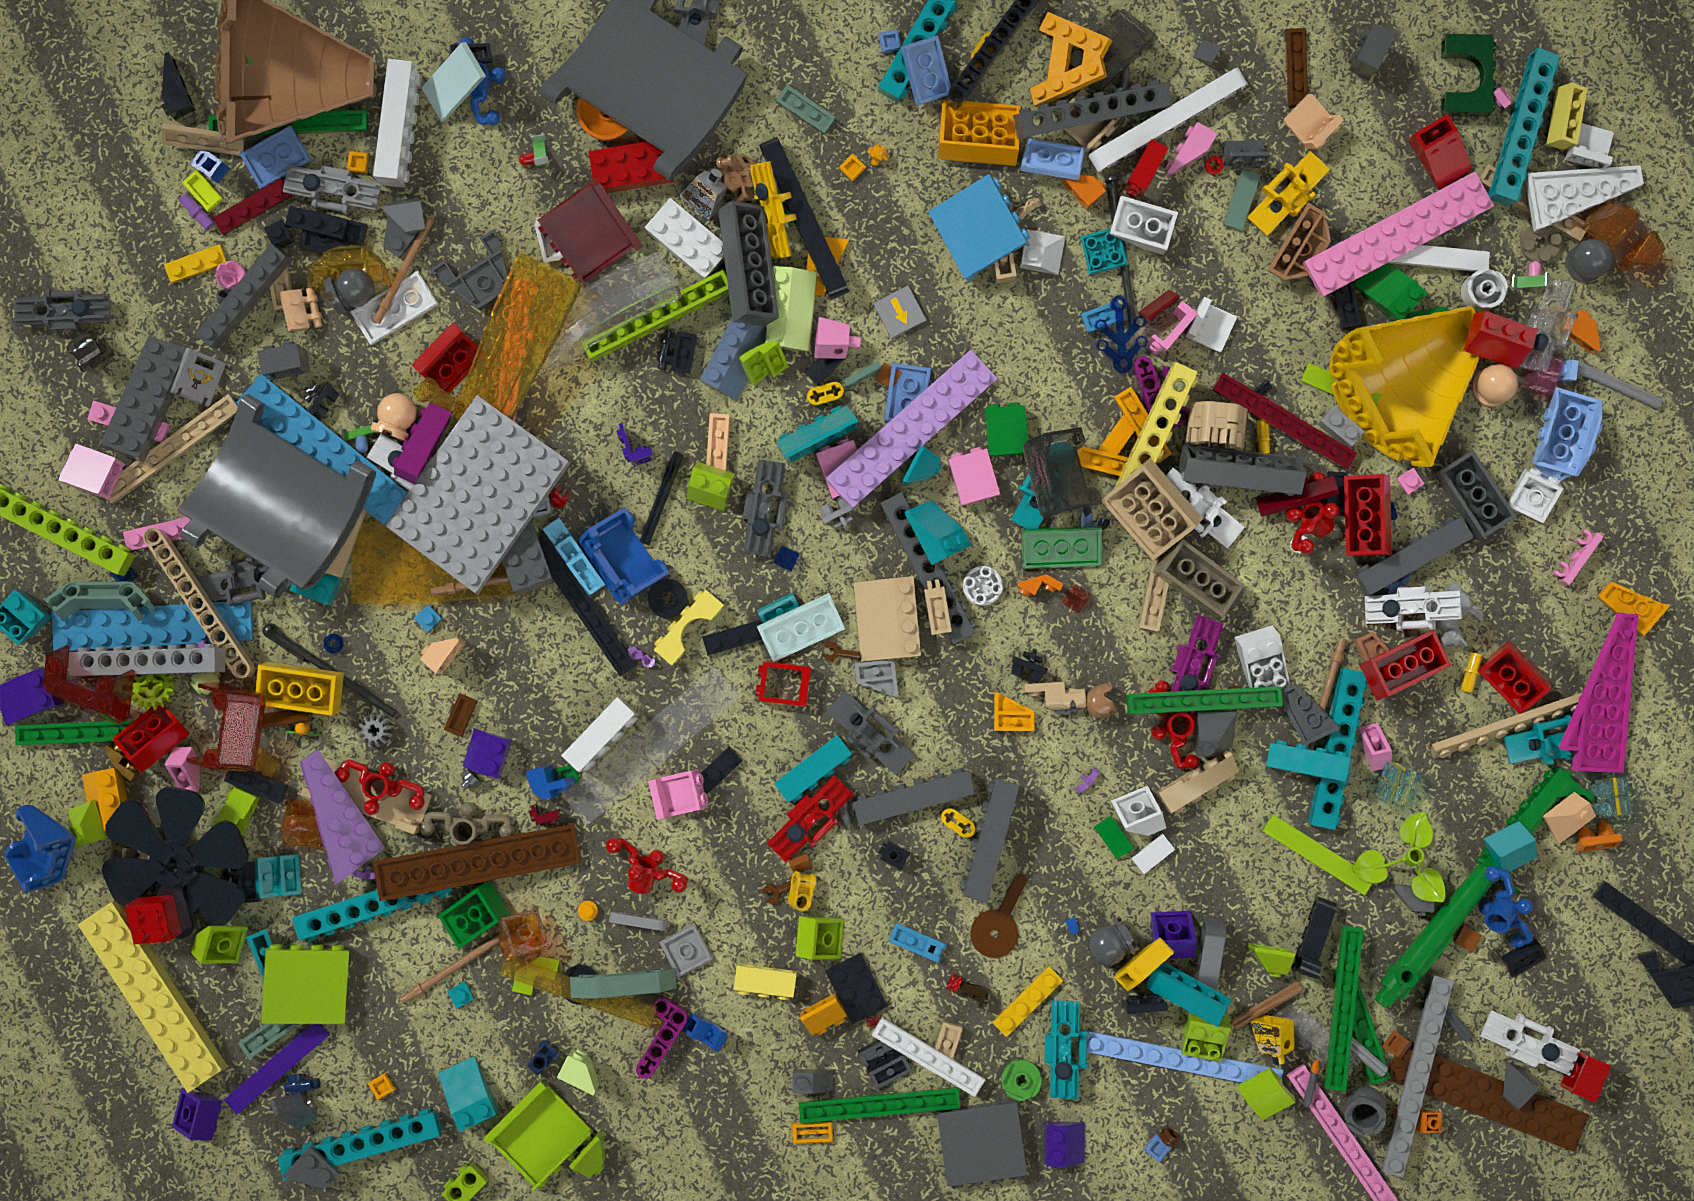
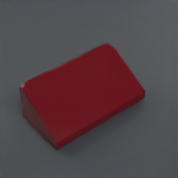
[1138,290,1180,323]

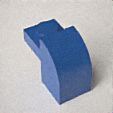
[190,150,230,184]
[526,764,575,799]
[683,1012,728,1052]

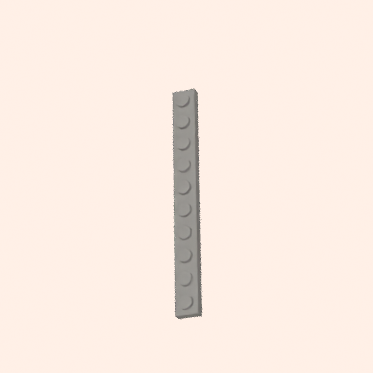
[1381,975,1454,1178]

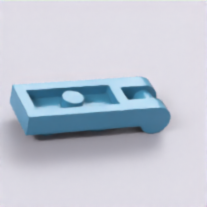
[888,922,948,963]

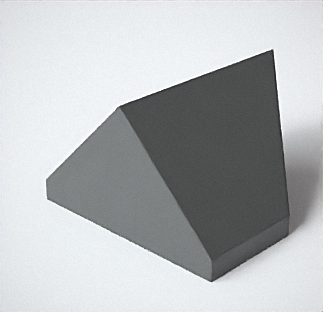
[381,197,425,234]
[1502,1061,1540,1110]

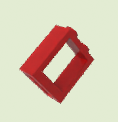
[1124,139,1169,199]
[755,661,811,707]

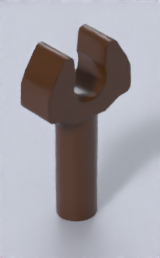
[822,642,860,662]
[762,880,791,904]

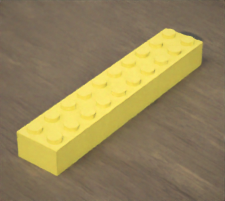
[78,901,228,1093]

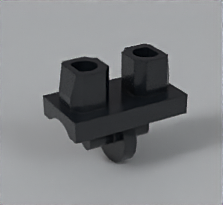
[304,382,340,418]
[1011,648,1048,683]

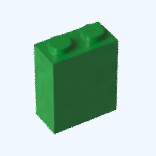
[984,402,1029,457]

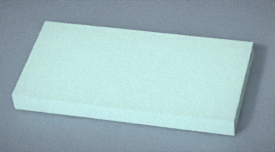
[422,42,486,121]
[757,593,845,662]

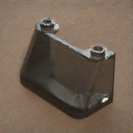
[1069,9,1159,94]
[1023,427,1102,518]

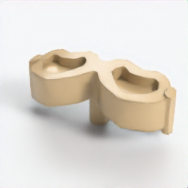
[1016,198,1042,223]

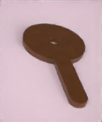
[970,874,1027,958]

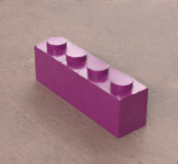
[392,402,452,485]

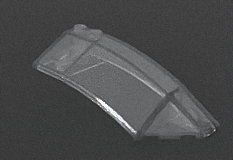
[533,252,682,376]

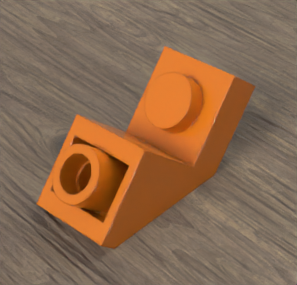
[1016,574,1063,597]
[1393,1109,1442,1133]

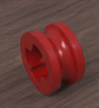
[1205,156,1224,175]
[946,973,963,993]

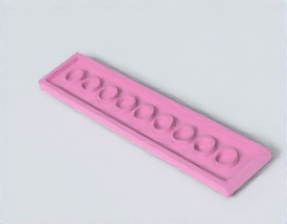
[1303,172,1494,298]

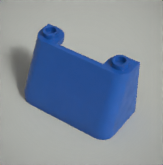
[579,508,669,605]
[4,805,76,893]

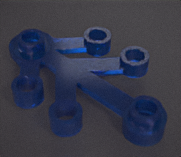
[1094,296,1148,373]

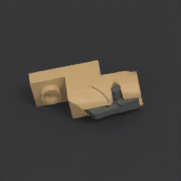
[1023,682,1086,715]

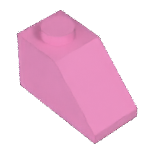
[1359,723,1392,771]
[165,747,200,792]

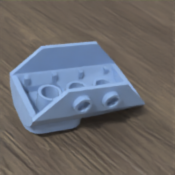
[1532,387,1602,481]

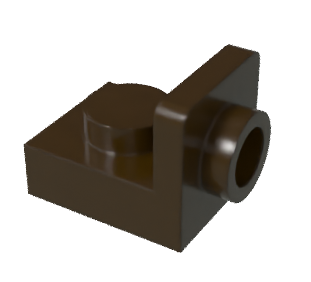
[960,981,989,1009]

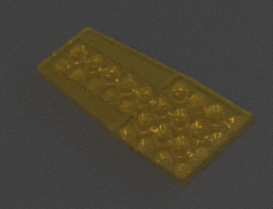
[453,252,583,421]
[351,524,532,604]

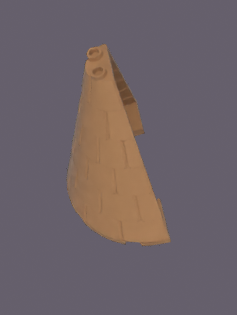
[215,0,377,144]

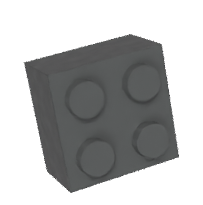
[1348,24,1396,80]
[257,341,310,380]

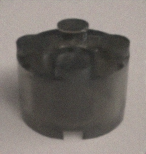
[66,328,116,374]

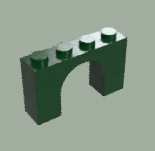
[1441,34,1496,117]

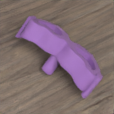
[628,646,656,667]
[1073,765,1100,794]
[351,866,375,879]

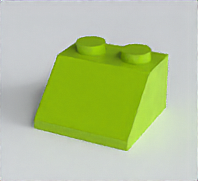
[686,462,735,511]
[796,916,844,960]

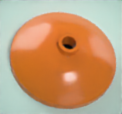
[576,97,629,140]

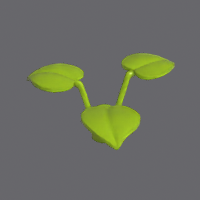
[1352,812,1445,902]

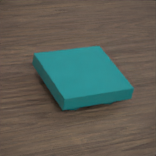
[1080,228,1128,275]

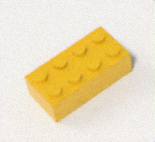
[254,662,344,716]

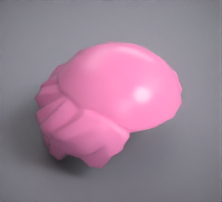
[216,261,246,291]

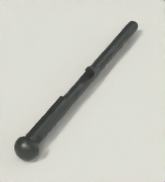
[1105,173,1137,328]
[262,623,397,717]

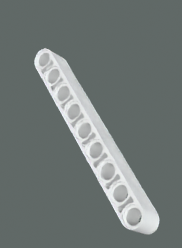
[1088,67,1248,173]

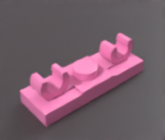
[1552,530,1604,586]

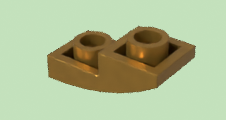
[104,744,141,781]

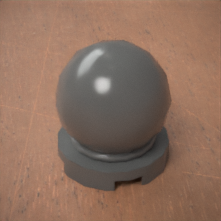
[1565,239,1613,282]
[323,268,375,315]
[1088,916,1140,966]
[1344,1086,1386,1136]

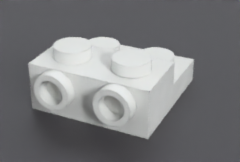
[1508,467,1564,523]

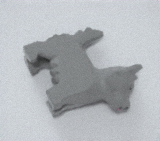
[1431,582,1483,648]

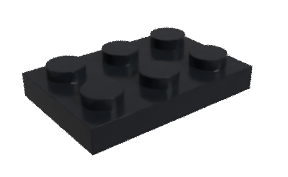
[300,210,368,263]
[825,952,888,1025]

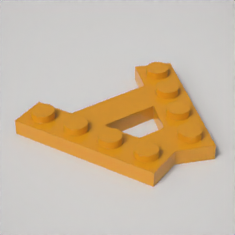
[1030,12,1112,108]
[1073,387,1172,477]

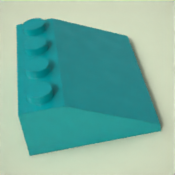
[776,405,858,465]

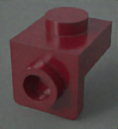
[529,804,561,825]

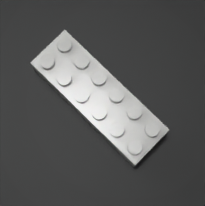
[373,59,422,188]

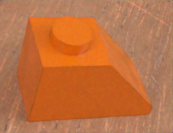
[1061,175,1106,210]
[1560,310,1601,355]

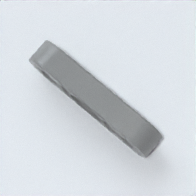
[609,911,668,931]

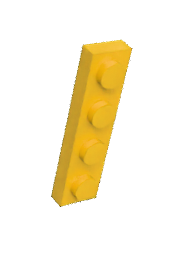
[992,966,1063,1037]

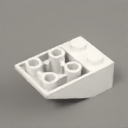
[1235,626,1290,689]

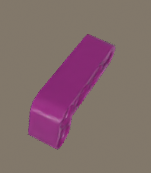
[1132,356,1189,429]
[636,996,688,1079]

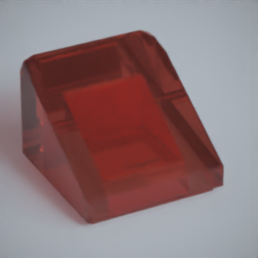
[1062,583,1091,614]

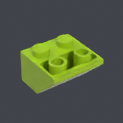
[1181,1012,1231,1062]

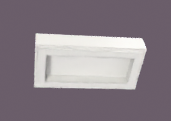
[1131,834,1175,874]

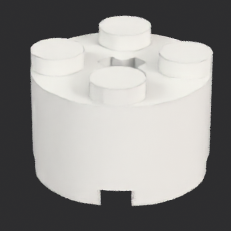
[1461,268,1508,312]

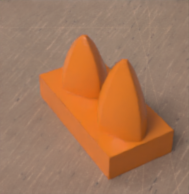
[1576,819,1622,853]

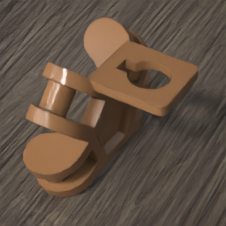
[708,153,757,203]

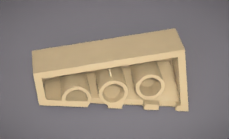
[1156,751,1239,814]

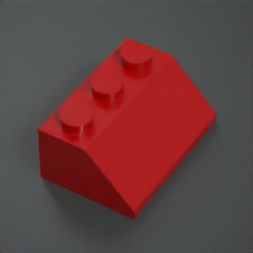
[1463,311,1538,369]
[411,322,486,397]
[1478,640,1552,714]
[112,704,190,773]

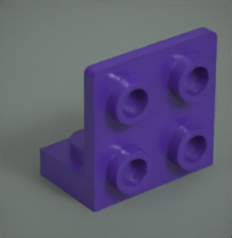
[617,423,656,466]

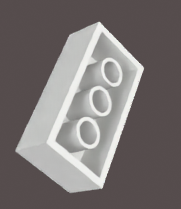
[644,198,725,280]
[561,697,638,772]

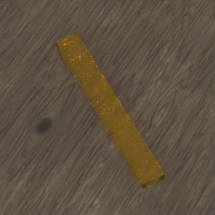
[500,955,657,1028]

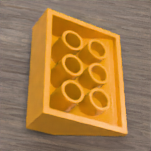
[938,99,1021,166]

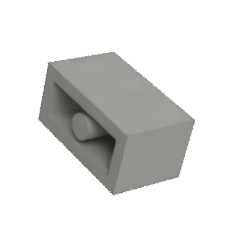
[1317,406,1365,448]

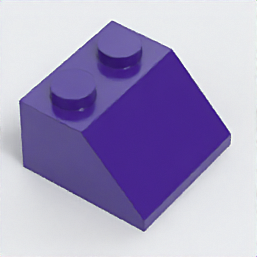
[463,728,512,778]
[1151,911,1197,958]
[172,1088,222,1140]
[1044,1121,1085,1167]

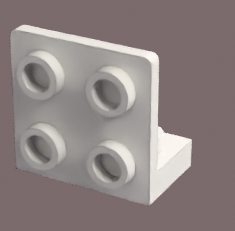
[1565,123,1614,168]
[1185,297,1237,352]

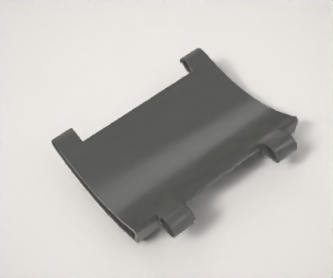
[539,0,748,181]
[177,394,376,598]

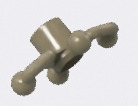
[419,802,515,845]

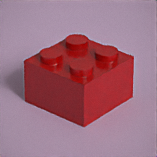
[125,895,182,945]
[1560,1051,1611,1103]

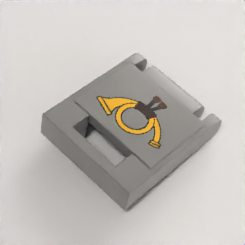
[170,348,226,407]

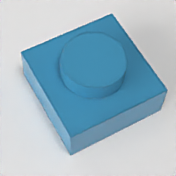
[414,604,442,633]

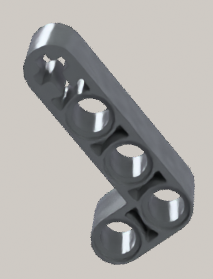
[1195,916,1226,990]

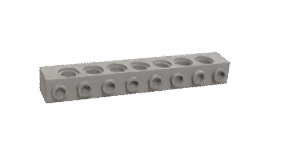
[69,644,225,676]

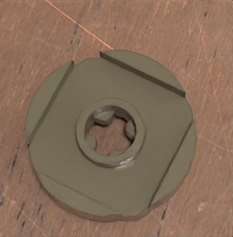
[1520,225,1562,263]

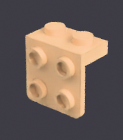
[1284,94,1344,149]

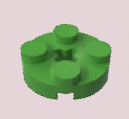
[1001,1059,1042,1101]

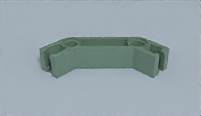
[44,582,155,621]
[570,968,677,998]

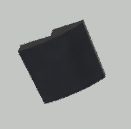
[857,1040,912,1089]

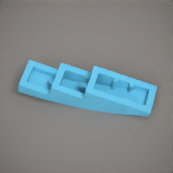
[543,517,605,596]

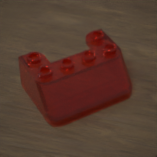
[43,645,135,724]

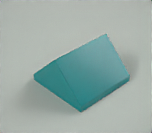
[1483,821,1537,872]

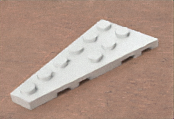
[1525,165,1644,232]

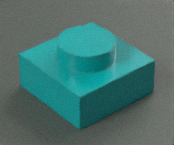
[447,981,475,1009]

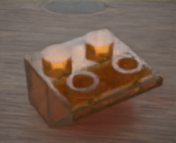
[280,800,324,847]

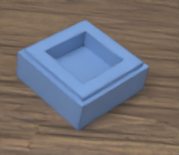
[879,30,901,54]
[1144,1134,1172,1163]

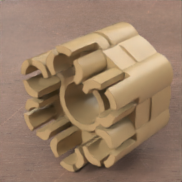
[1186,401,1248,449]

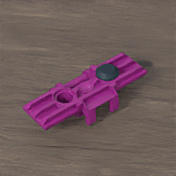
[1169,615,1224,714]

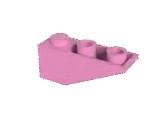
[1165,122,1218,178]

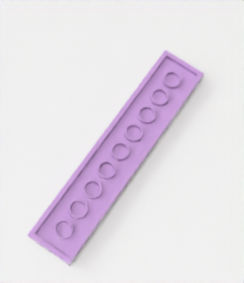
[825,350,997,509]

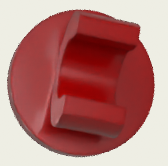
[548,486,570,508]

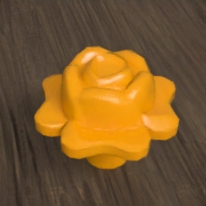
[867,144,890,166]

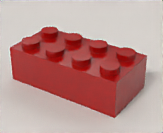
[588,141,674,193]
[1344,474,1392,557]
[1359,630,1451,701]

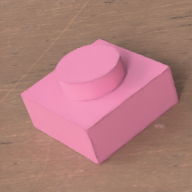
[1493,86,1515,108]
[1396,468,1424,495]

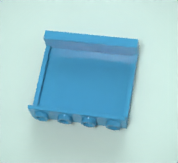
[928,174,1030,282]

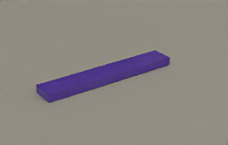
[224,1024,330,1115]

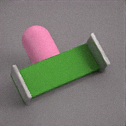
[1512,261,1550,290]

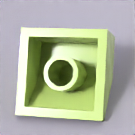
[557,1048,600,1095]

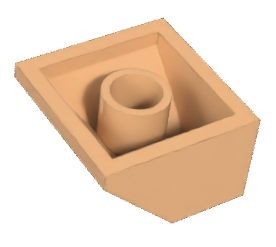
[420,638,466,673]
[1543,792,1596,844]

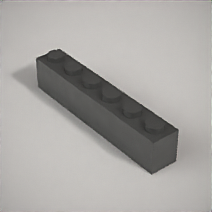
[196,243,293,349]
[1354,516,1473,596]
[853,768,975,826]

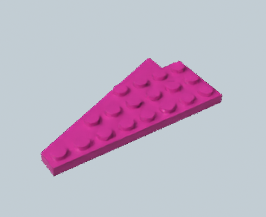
[1559,612,1638,773]

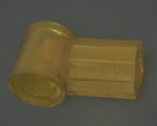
[413,377,455,411]
[239,741,282,778]

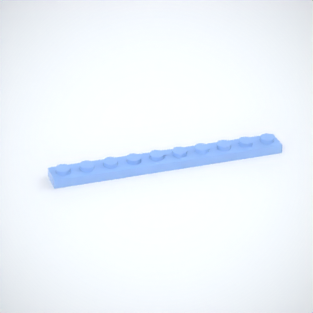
[1087,1031,1283,1082]

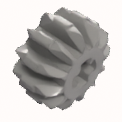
[358,714,393,747]

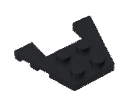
[1637,950,1694,1009]

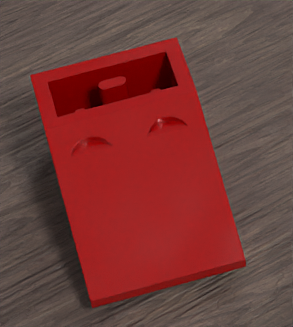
[1408,114,1473,190]

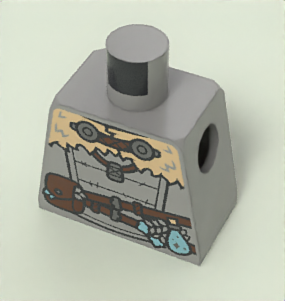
[680,169,727,220]

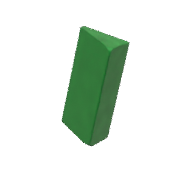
[1093,815,1134,859]

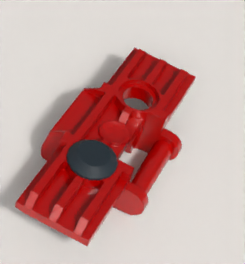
[767,775,854,863]

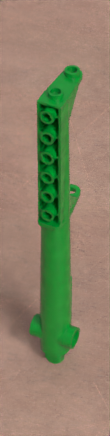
[1374,768,1596,1009]

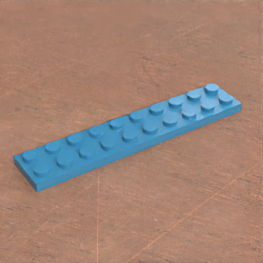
[236,374,407,526]
[52,601,254,652]

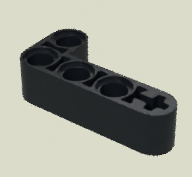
[1292,896,1337,979]

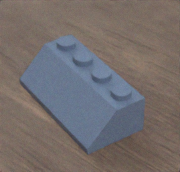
[700,319,767,401]

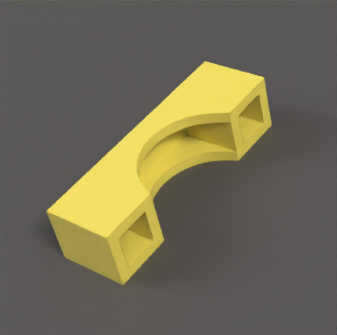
[654,590,725,666]

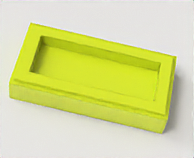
[182,170,224,212]

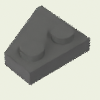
[383,215,419,259]
[283,1145,341,1189]

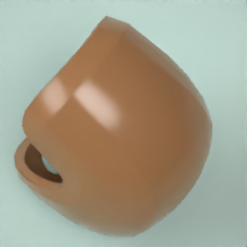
[1086,683,1117,718]

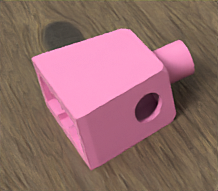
[814,317,861,358]

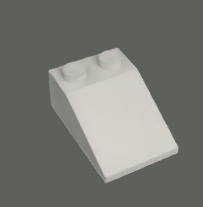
[1110,196,1178,255]

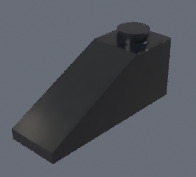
[161,52,196,120]

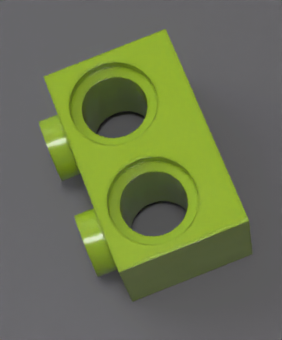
[441,1162,490,1201]

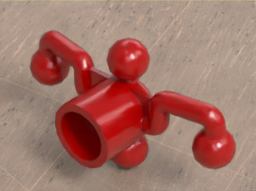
[1286,472,1339,555]
[1148,680,1200,770]
[334,759,425,815]
[606,838,688,894]

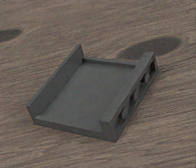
[936,1099,1027,1189]

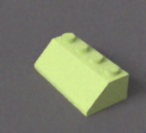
[765,266,818,351]

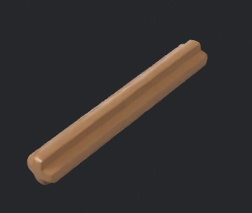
[1231,982,1303,1030]

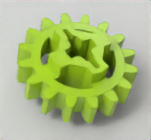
[129,674,175,710]

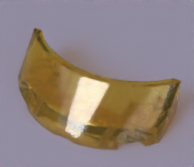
[307,245,392,293]

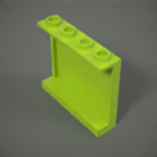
[260,944,349,1024]
[483,1079,593,1191]

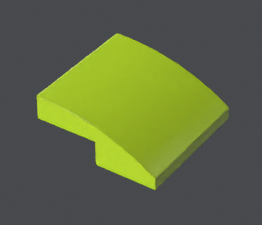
[739,340,788,386]
[1237,1067,1296,1120]

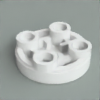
[963,566,1003,606]

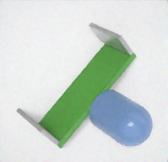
[340,417,376,453]

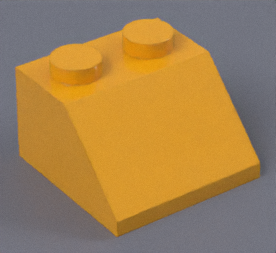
[800,993,847,1036]

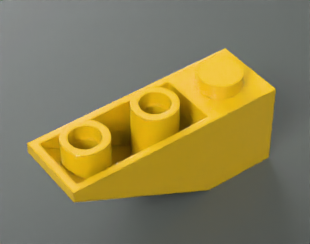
[1114,938,1174,991]

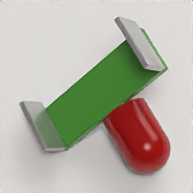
[519,134,549,167]

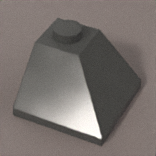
[1193,710,1237,757]

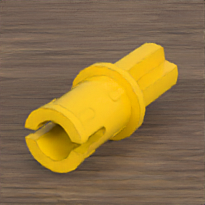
[1255,420,1271,454]
[1461,653,1483,693]

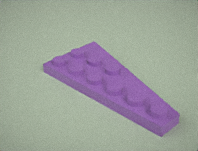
[300,750,385,884]

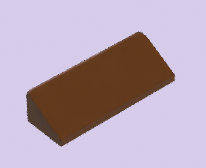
[249,710,313,730]

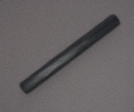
[640,451,683,545]

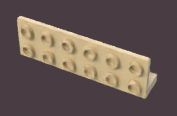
[300,758,432,834]

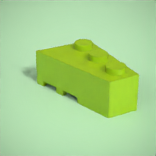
[212,787,261,836]

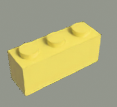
[1546,82,1587,150]
[734,964,797,1000]

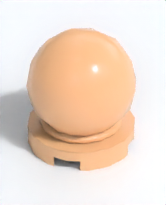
[1471,364,1518,407]
[370,393,417,442]

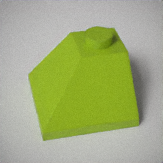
[69,800,106,848]
[191,925,248,964]
[1247,943,1295,977]
[569,1129,605,1179]

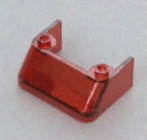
[186,682,266,772]

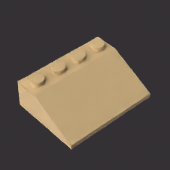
[1101,458,1203,560]
[854,576,921,662]

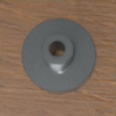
[461,769,482,790]

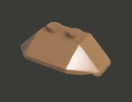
[1267,203,1331,281]

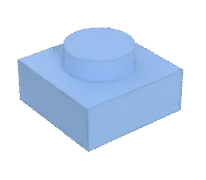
[1558,360,1579,382]

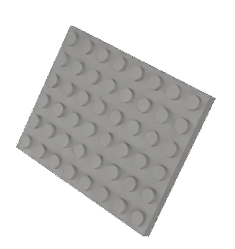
[385,395,571,594]

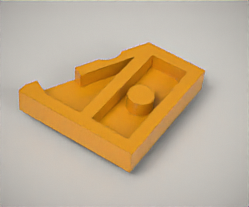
[994,692,1034,731]

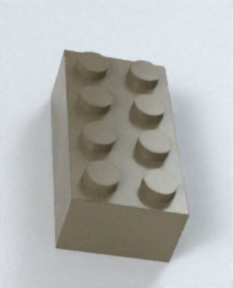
[1153,539,1244,618]

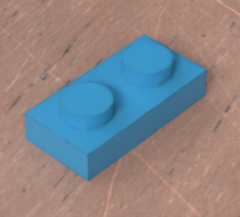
[1080,300,1125,333]

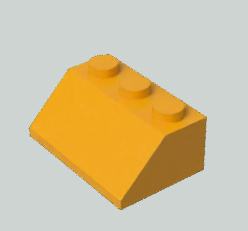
[82,768,127,831]

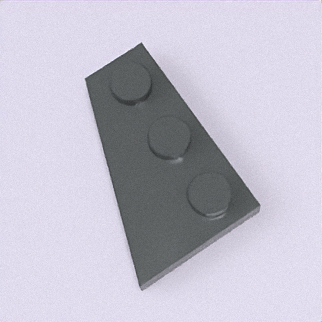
[1281,683,1341,745]

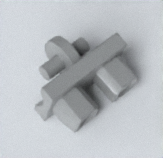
[820,497,856,530]

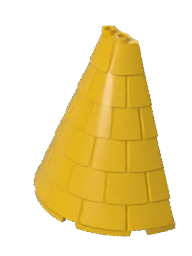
[1329,306,1480,467]

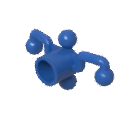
[458,37,506,126]
[1479,866,1534,948]

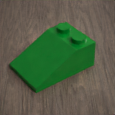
[1354,263,1428,322]
[438,881,512,949]

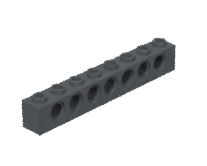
[1013,79,1172,139]
[880,492,976,645]

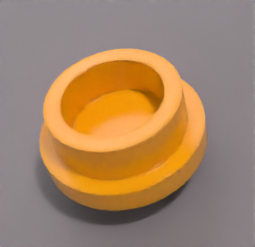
[578,901,598,921]

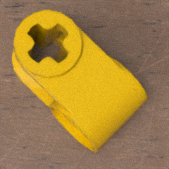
[788,871,816,911]

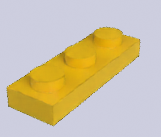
[164,244,227,284]

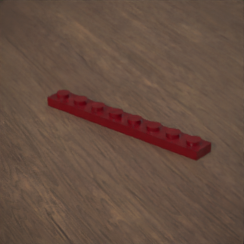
[1212,372,1357,471]

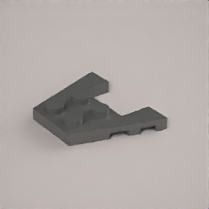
[430,229,511,310]

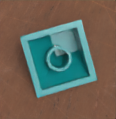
[901,446,942,486]

